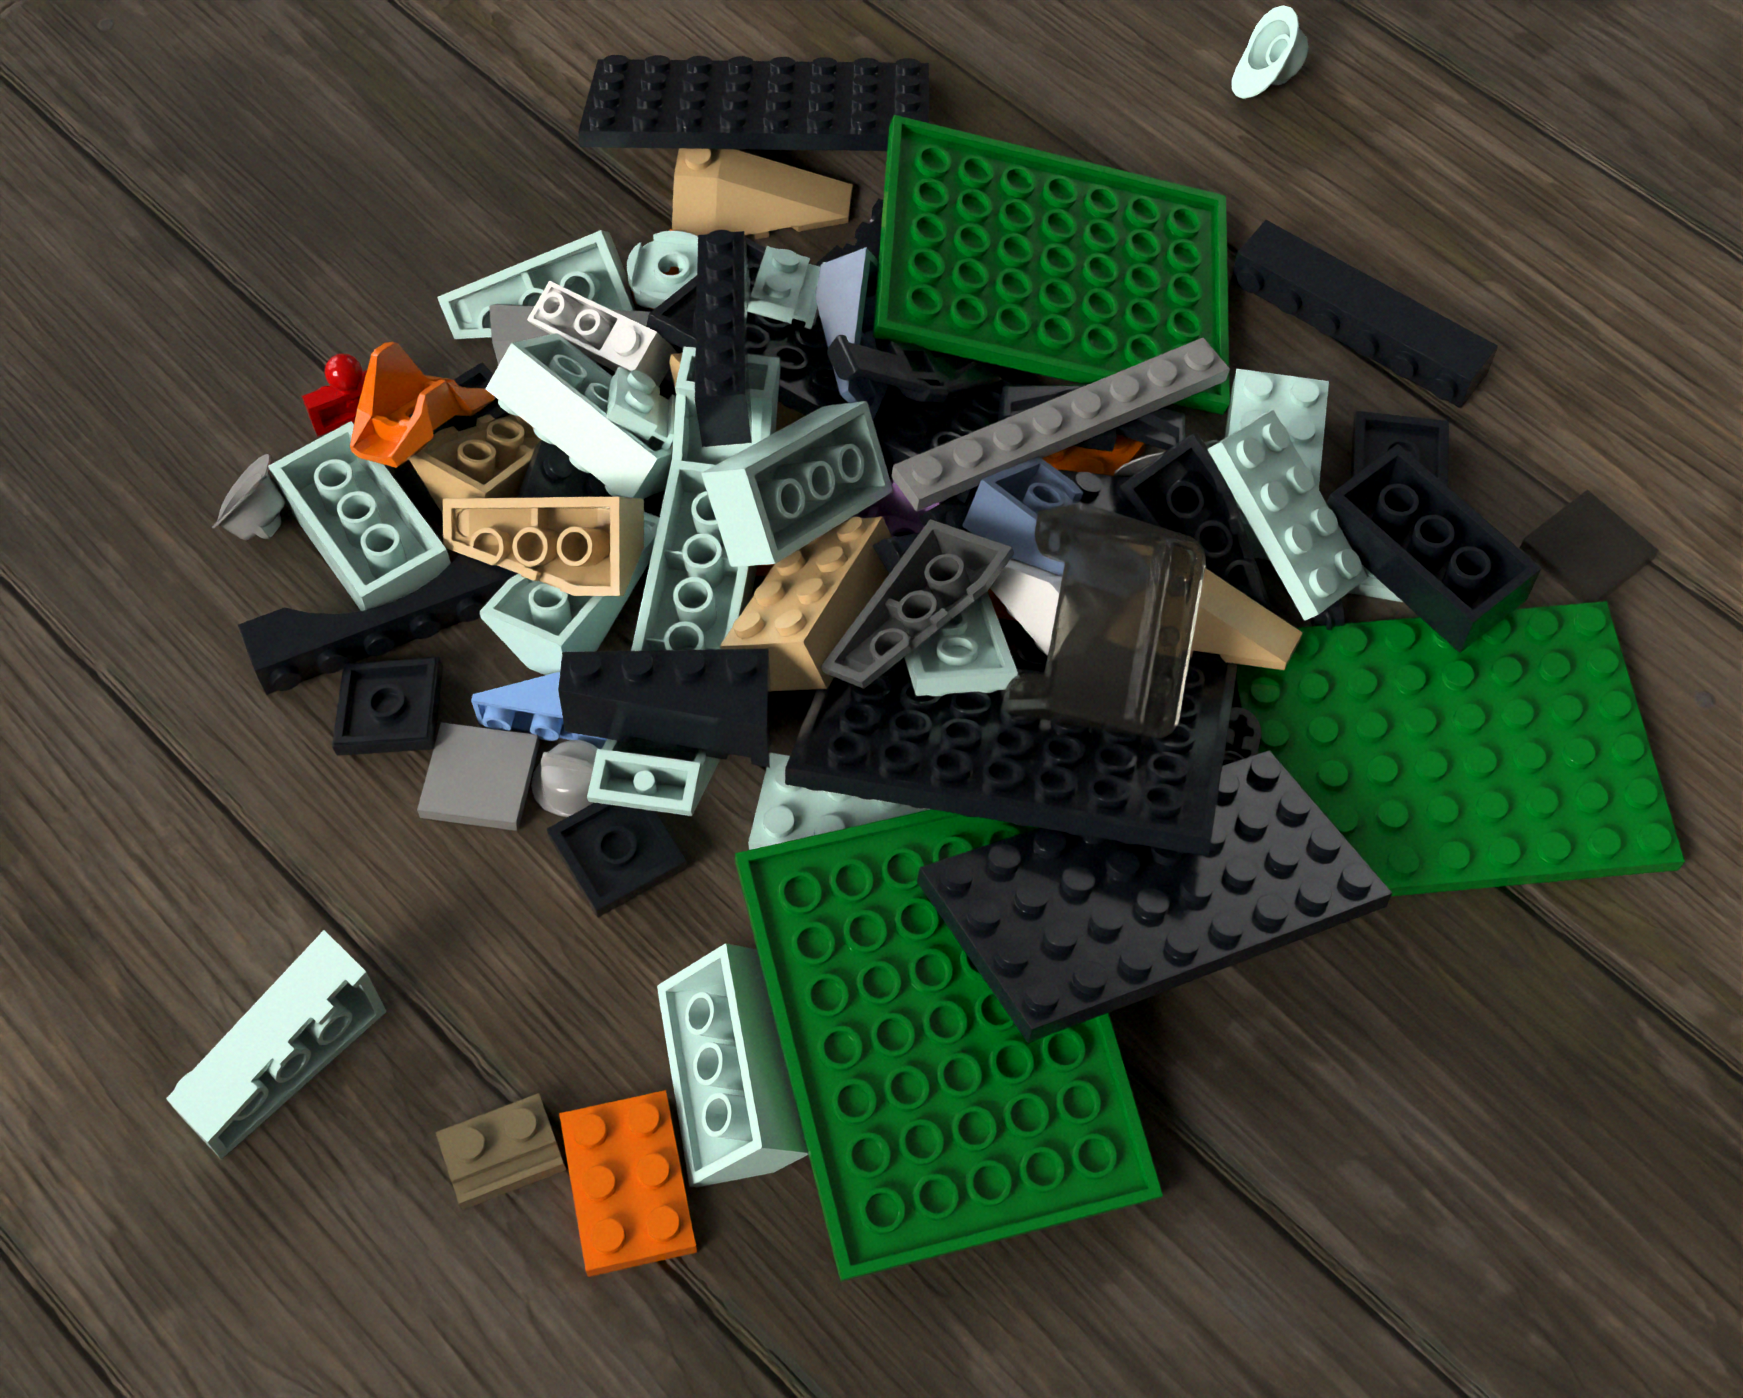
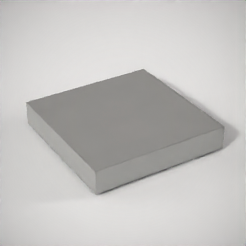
[417,722,540,831]

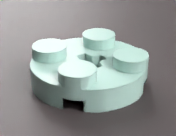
[627,231,698,309]

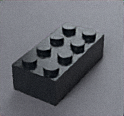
[1327,444,1542,653]

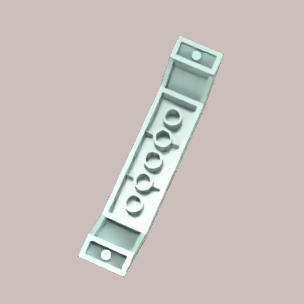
[587,346,780,816]

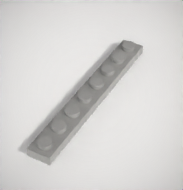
[891,338,1230,512]

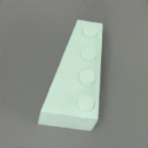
[166,930,387,1160]

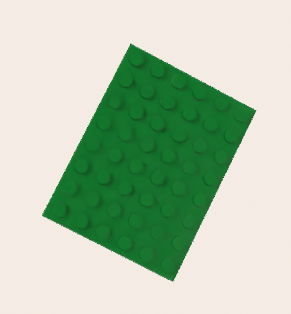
[873,115,1230,415]
[1234,601,1685,897]
[734,809,1163,1282]

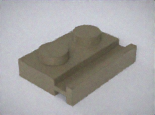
[435,1093,566,1210]

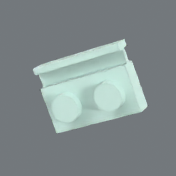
[747,246,826,329]
[606,366,676,451]

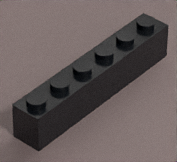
[1231,220,1498,409]

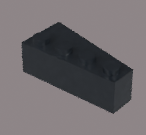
[558,649,771,768]

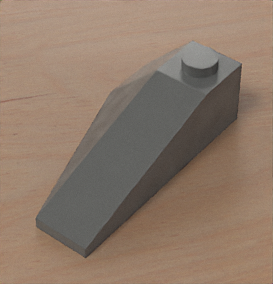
[821,519,1014,688]

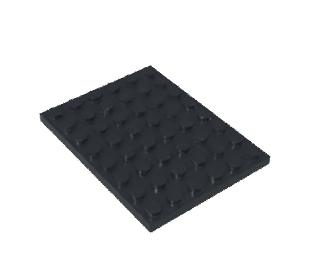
[785,618,1238,856]

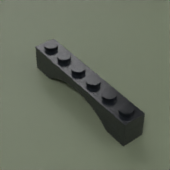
[694,230,752,447]
[238,553,518,695]

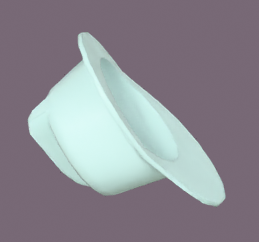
[1232,5,1309,99]

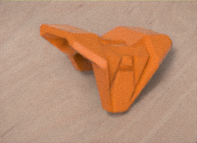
[350,342,495,468]

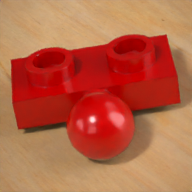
[302,353,367,437]

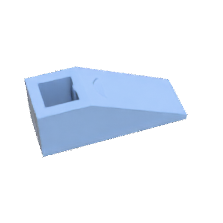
[471,672,607,749]

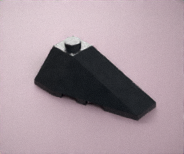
[1120,432,1273,613]

